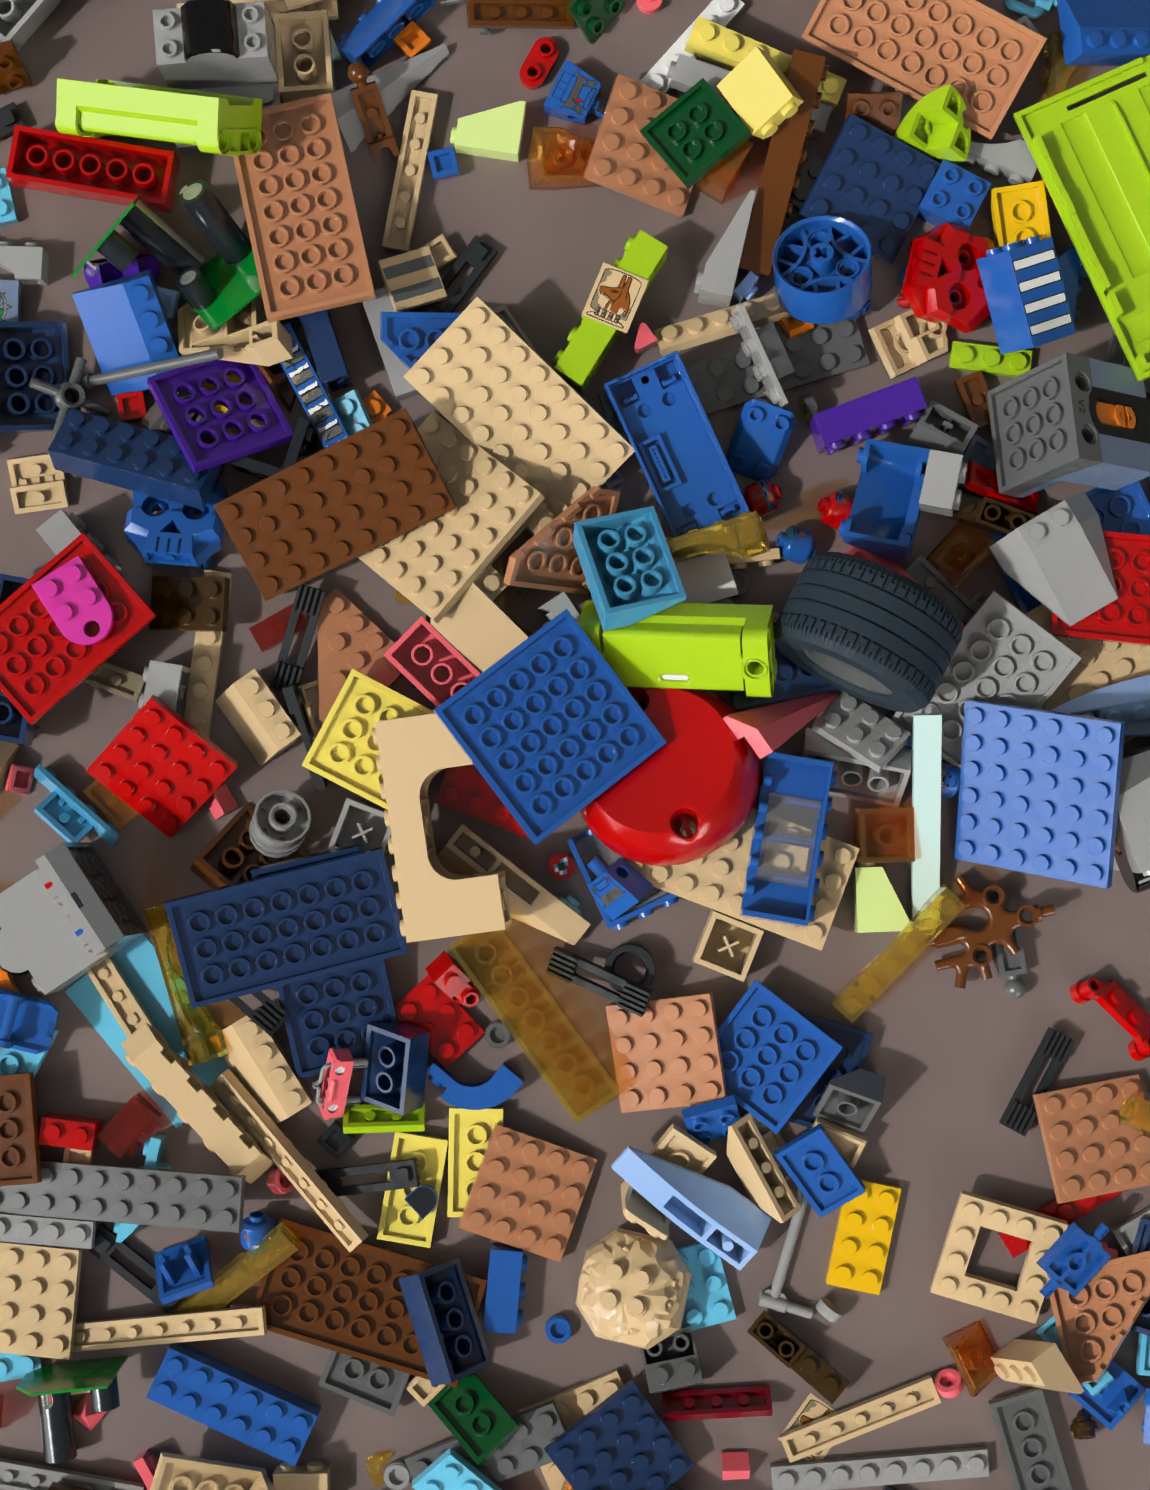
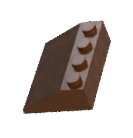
[190,803,309,889]

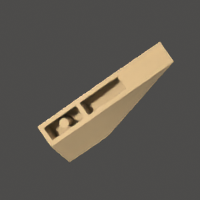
[438,824,591,945]

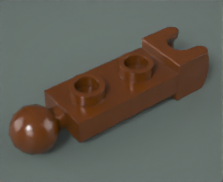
[347,61,400,163]

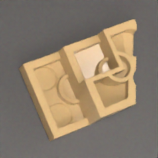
[868,309,948,379]

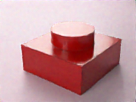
[116,390,147,422]

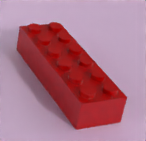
[6,124,180,213]

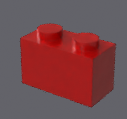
[38,1112,103,1151]

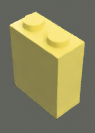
[717,47,804,140]

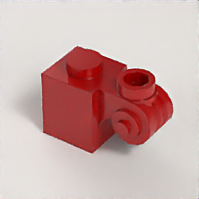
[425,950,482,1008]

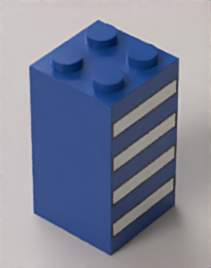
[976,235,1076,354]

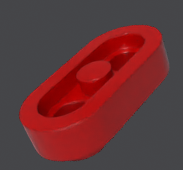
[519,37,559,90]

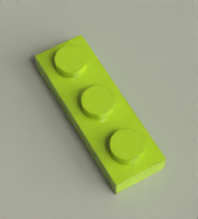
[948,341,1033,378]
[343,1103,426,1134]

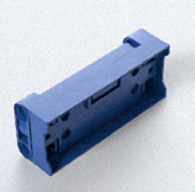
[603,350,755,558]

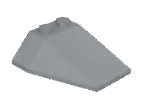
[989,492,1118,627]

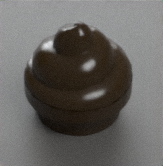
[1070,1410,1098,1440]

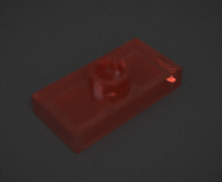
[249,604,308,652]

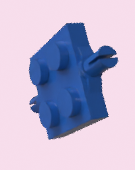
[1036,1222,1111,1299]

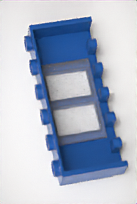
[740,752,837,927]

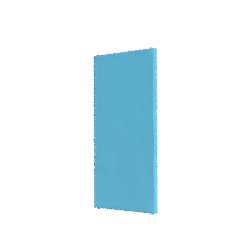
[65,935,232,1128]

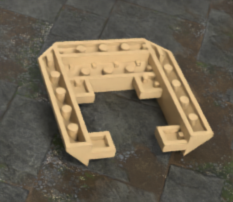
[430,502,590,673]

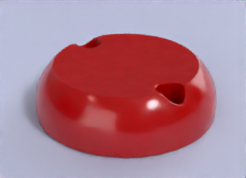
[579,687,760,866]

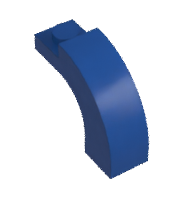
[427,1060,524,1110]

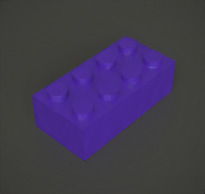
[808,377,927,455]

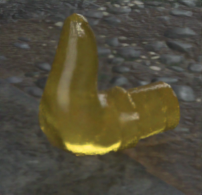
[365,1452,393,1487]

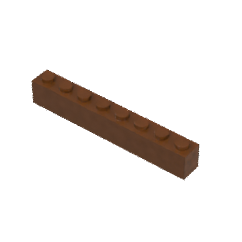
[739,49,829,276]

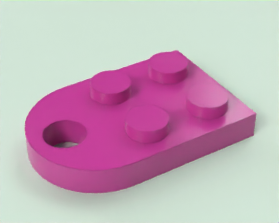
[31,556,114,645]

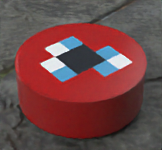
[548,853,575,880]

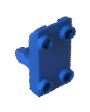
[726,398,796,480]
[0,988,60,1054]

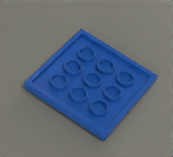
[718,980,843,1134]

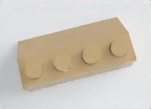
[211,1008,314,1124]

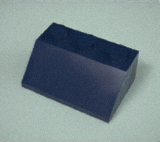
[361,1022,430,1116]

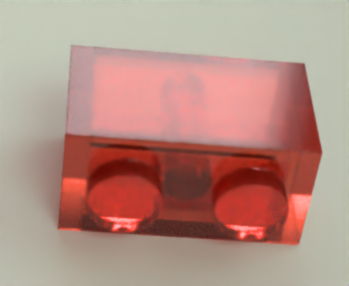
[96,1093,162,1158]

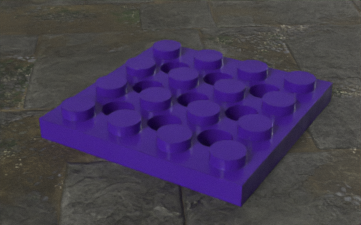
[147,360,294,473]

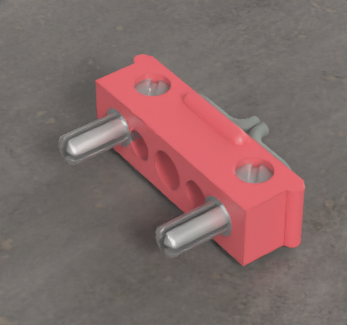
[312,1047,368,1120]

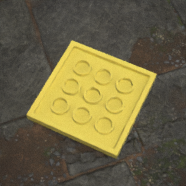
[301,669,434,810]

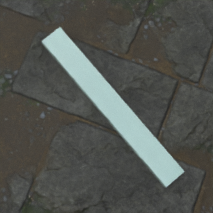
[911,713,942,928]

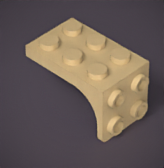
[621,1123,717,1240]

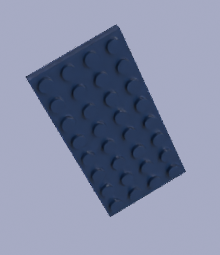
[250,844,397,1079]
[164,847,408,1009]

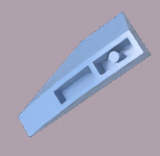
[1050,675,1150,737]
[611,1146,772,1270]

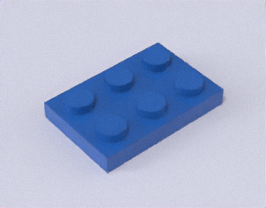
[775,1124,866,1218]

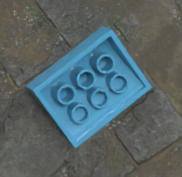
[572,506,687,631]

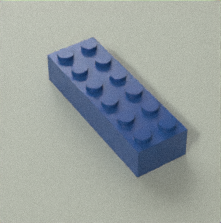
[146,1342,321,1466]

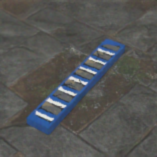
[280,323,350,448]

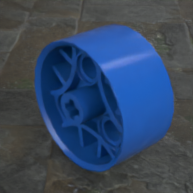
[773,215,873,324]

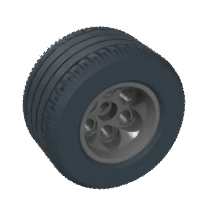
[773,552,963,713]

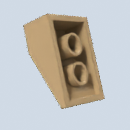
[273,10,336,103]

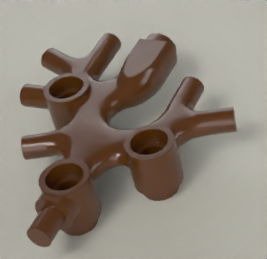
[927,874,1056,989]

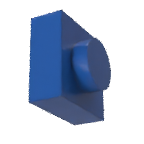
[427,146,460,181]

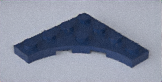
[730,599,839,710]

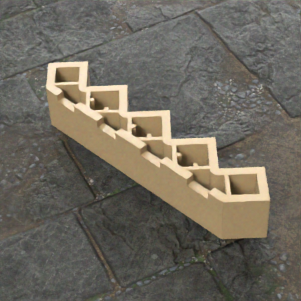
[121,1022,274,1184]

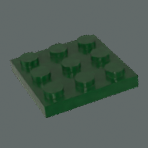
[640,78,752,189]

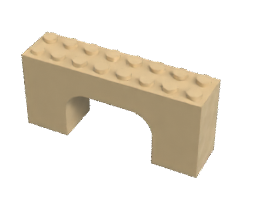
[372,713,512,943]

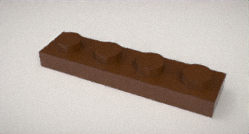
[466,0,574,29]

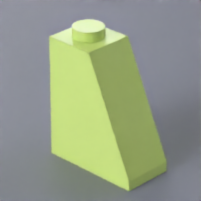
[450,101,526,162]
[852,861,912,933]

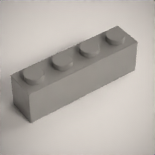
[362,287,420,401]

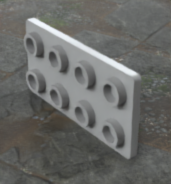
[729,303,795,407]

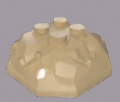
[575,1228,692,1350]

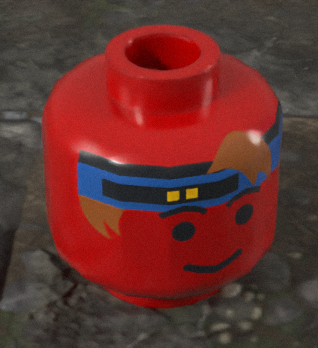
[743,478,783,518]
[817,491,854,530]

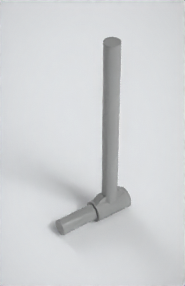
[758,1192,813,1319]

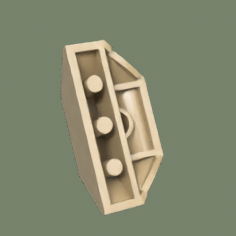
[726,1113,802,1223]

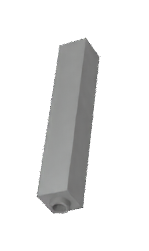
[666,54,832,139]

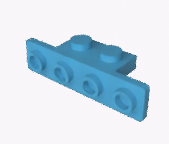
[33,764,119,847]

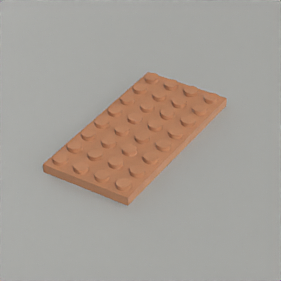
[801,0,1047,140]
[233,93,376,323]

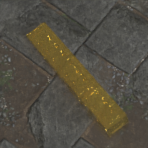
[169,1222,300,1314]

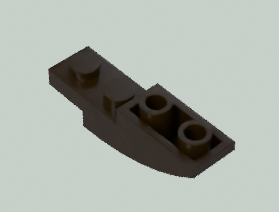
[947,489,1036,536]
[747,1310,850,1404]

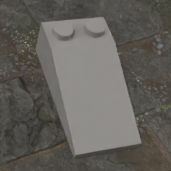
[694,190,756,308]

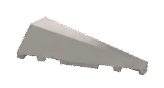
[331,43,450,152]

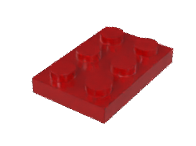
[394,974,485,1069]

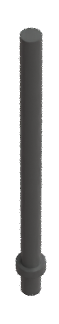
[79,348,223,390]

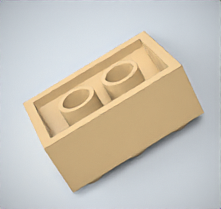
[215,668,302,767]
[990,1339,1084,1394]

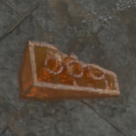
[527,126,602,190]

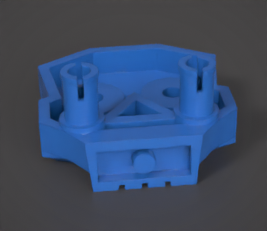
[124,483,229,570]

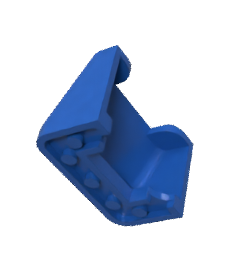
[839,438,930,565]

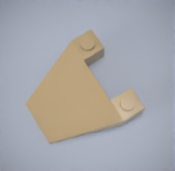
[178,293,293,366]

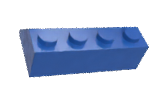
[336,0,437,69]

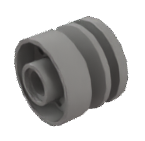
[249,790,311,858]

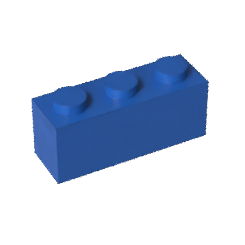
[483,1244,528,1334]

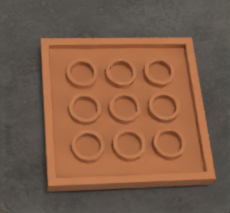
[583,74,693,218]
[606,992,728,1113]
[1033,1074,1150,1204]
[458,1123,597,1262]

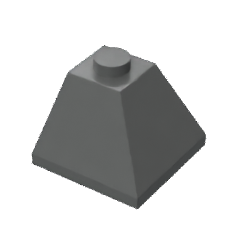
[813,1068,886,1134]

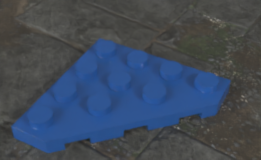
[380,312,461,370]

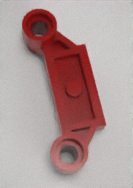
[1070,978,1150,1061]

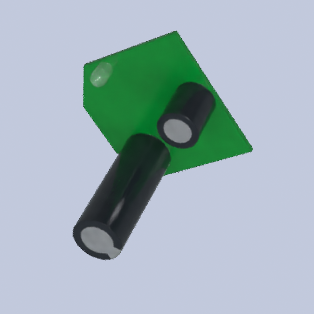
[175,179,261,332]
[70,194,206,278]
[16,1356,128,1464]

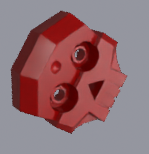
[897,223,996,333]

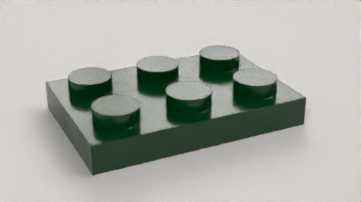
[428,1372,520,1466]

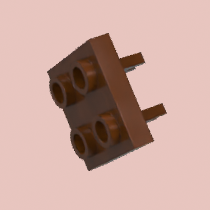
[0,40,32,94]
[844,91,903,137]

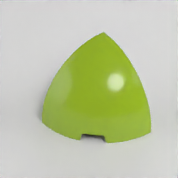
[894,84,971,161]

